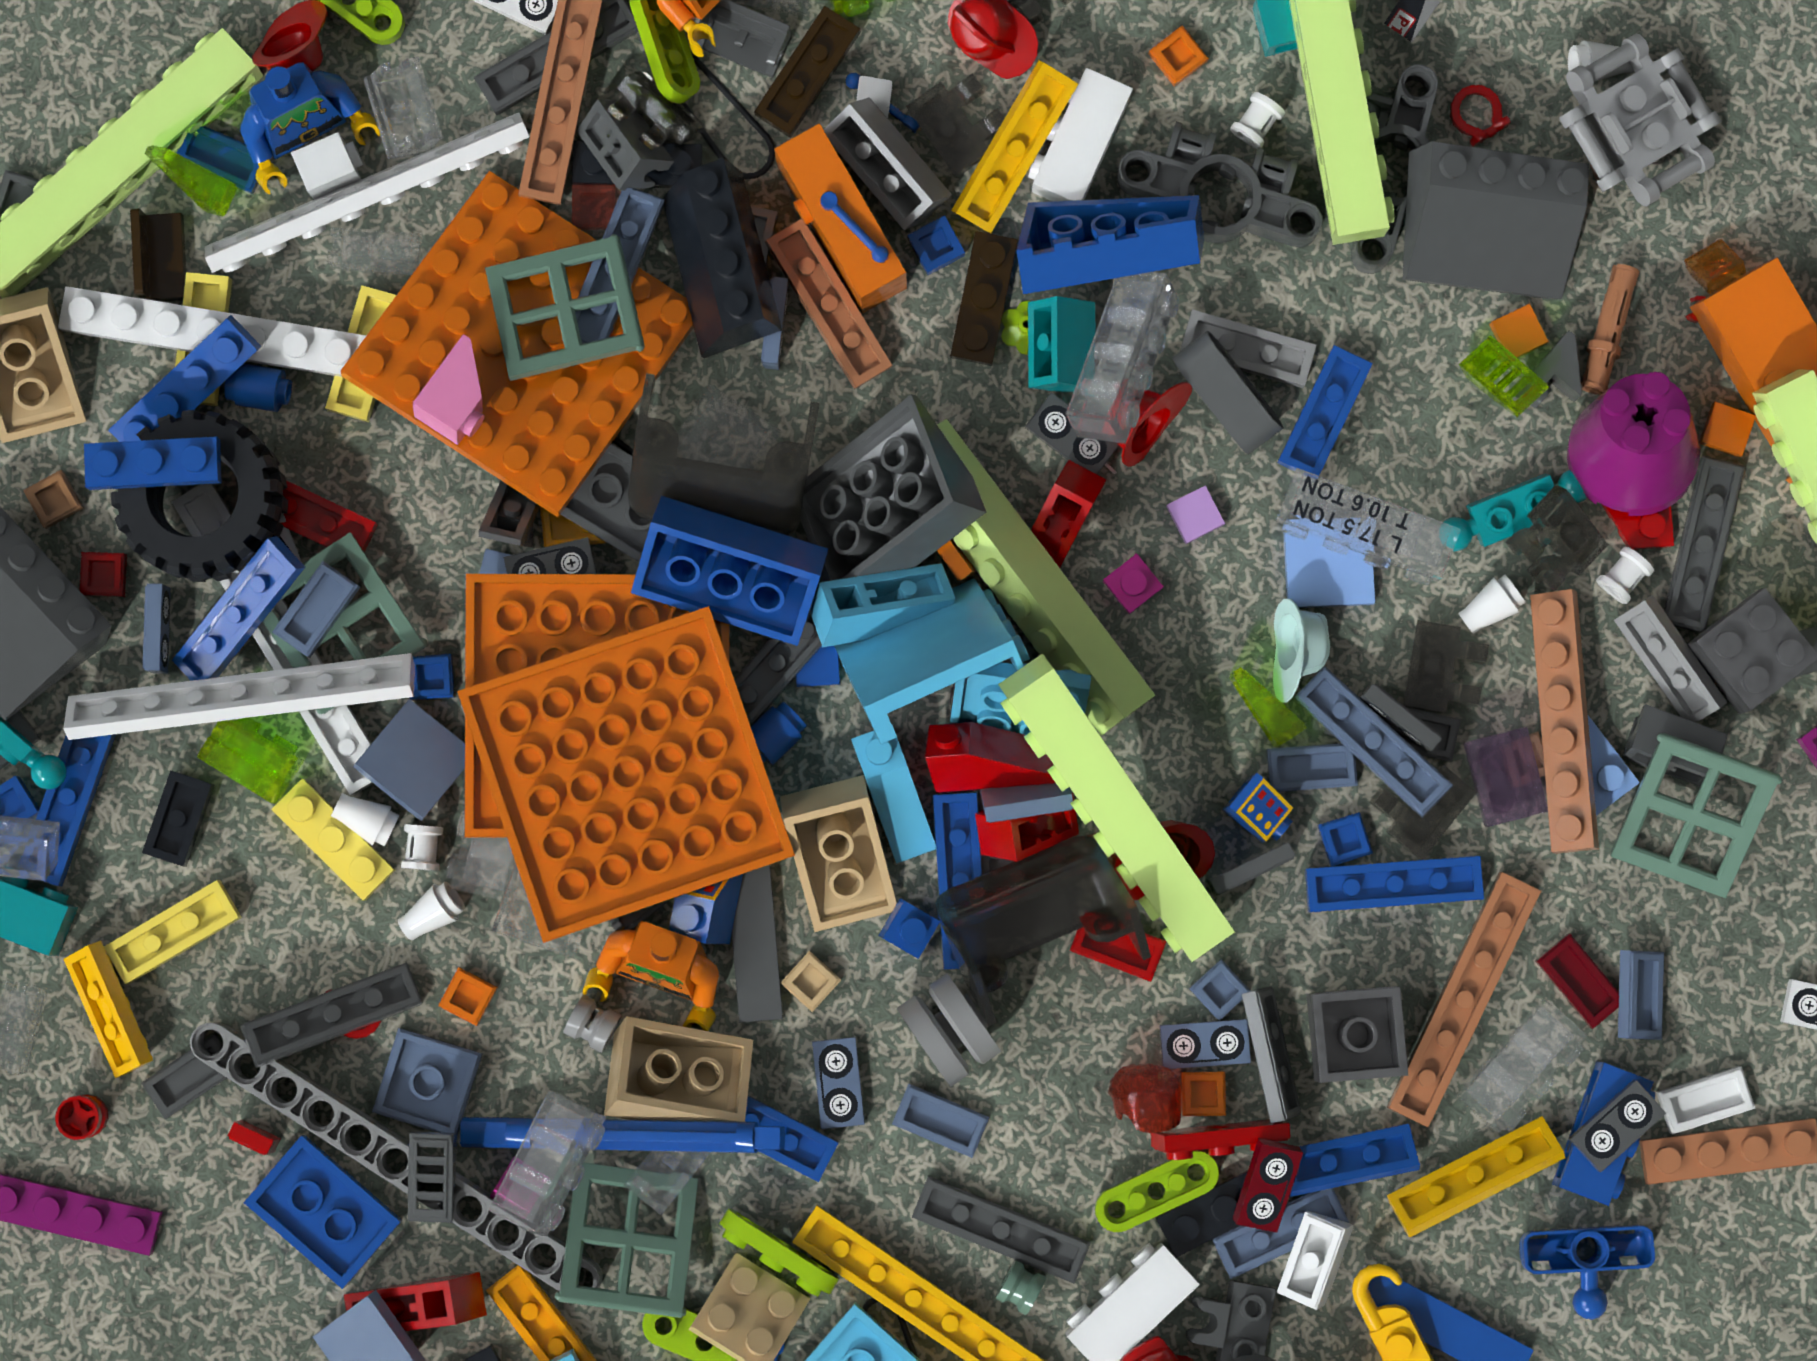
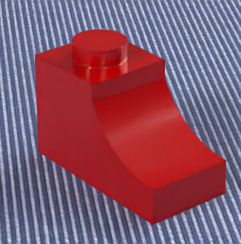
[1031,460,1107,568]
[975,793,1079,862]

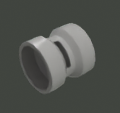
[563,995,622,1054]

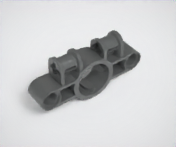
[1319,64,1438,274]
[1117,121,1322,248]

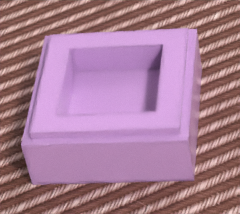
[1166,485,1225,544]

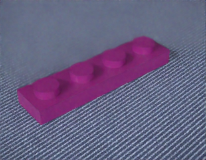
[0,1173,163,1256]

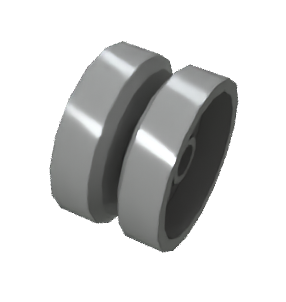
[897,973,1001,1087]

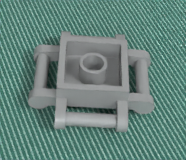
[1559,33,1722,206]

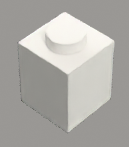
[291,132,363,199]

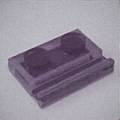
[1463,727,1548,827]

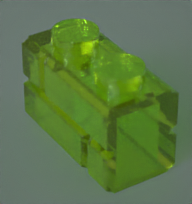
[197,717,304,804]

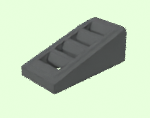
[408,1131,457,1223]

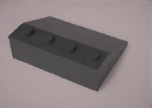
[1402,141,1589,300]
[790,394,987,582]
[0,506,112,721]

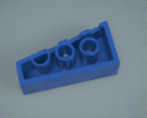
[1016,195,1204,294]

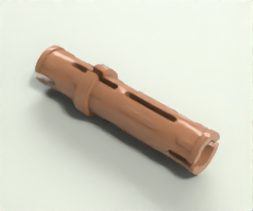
[1581,264,1640,395]

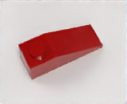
[925,722,1055,793]
[344,1272,487,1331]

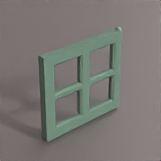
[485,234,645,381]
[263,533,427,714]
[1610,732,1783,899]
[555,1162,699,1318]

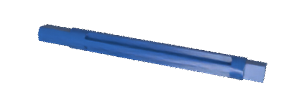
[460,1117,785,1153]

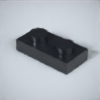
[142,770,215,867]

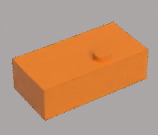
[774,123,907,314]
[1689,258,1817,447]

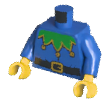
[240,62,380,194]

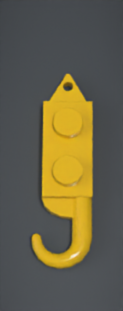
[1352,1264,1434,1361]

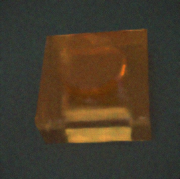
[1684,239,1747,295]

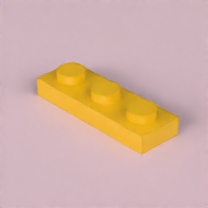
[63,941,153,1078]

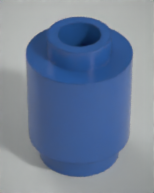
[225,363,292,412]
[751,702,807,766]

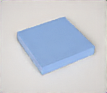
[1283,518,1375,608]

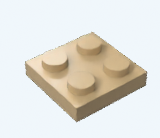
[689,1253,810,1361]

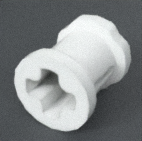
[1230,92,1285,149]
[1596,546,1654,604]
[401,824,443,871]

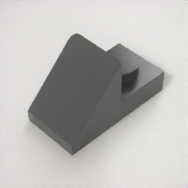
[1507,330,1582,412]
[479,481,540,548]

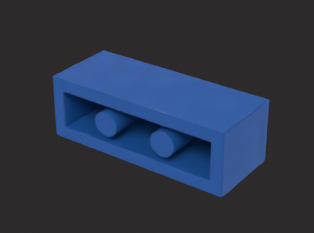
[1552,1061,1655,1206]

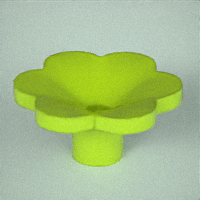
[1001,301,1031,355]

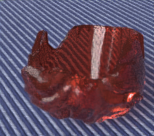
[1108,1063,1182,1133]

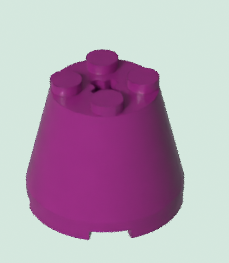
[1567,372,1700,516]

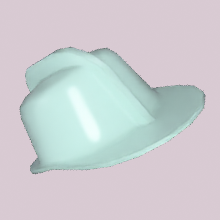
[1273,599,1330,703]

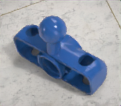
[1519,1225,1655,1320]

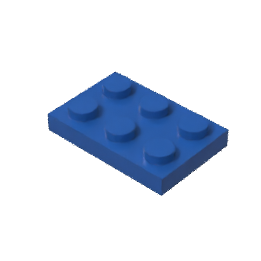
[243,1135,403,1289]

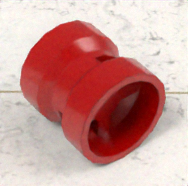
[55,1094,108,1140]

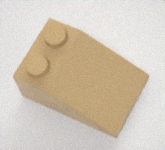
[0,287,86,443]
[780,775,897,932]
[604,1016,754,1122]

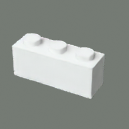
[1028,68,1133,202]
[1065,1242,1200,1361]

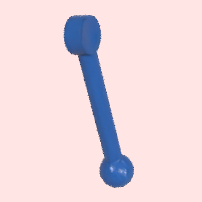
[845,73,920,133]
[820,192,889,263]

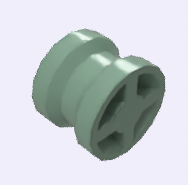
[995,1260,1047,1316]

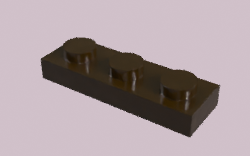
[754,6,861,138]
[950,231,1018,366]

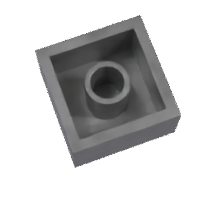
[1687,588,1817,714]
[1306,986,1409,1083]

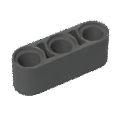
[1173,331,1284,455]

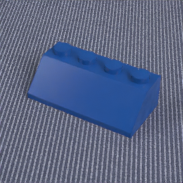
[631,496,828,646]

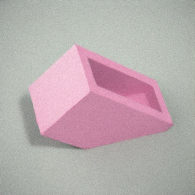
[413,334,485,445]

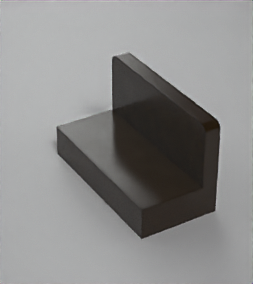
[130,208,186,302]

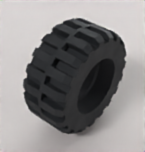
[111,410,289,582]

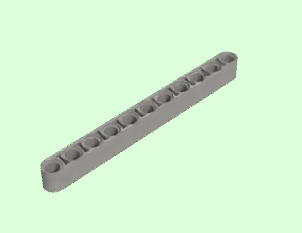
[190,1022,603,1291]

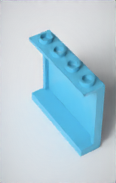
[834,578,1030,744]

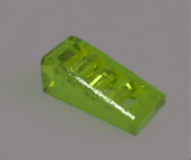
[144,145,238,217]
[1459,335,1549,417]
[1229,667,1308,748]

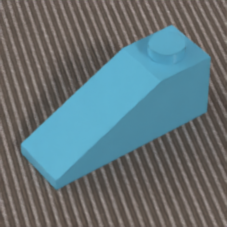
[810,563,956,647]
[851,725,936,864]

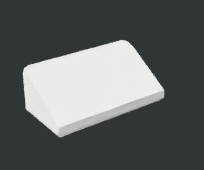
[1277,1211,1353,1310]

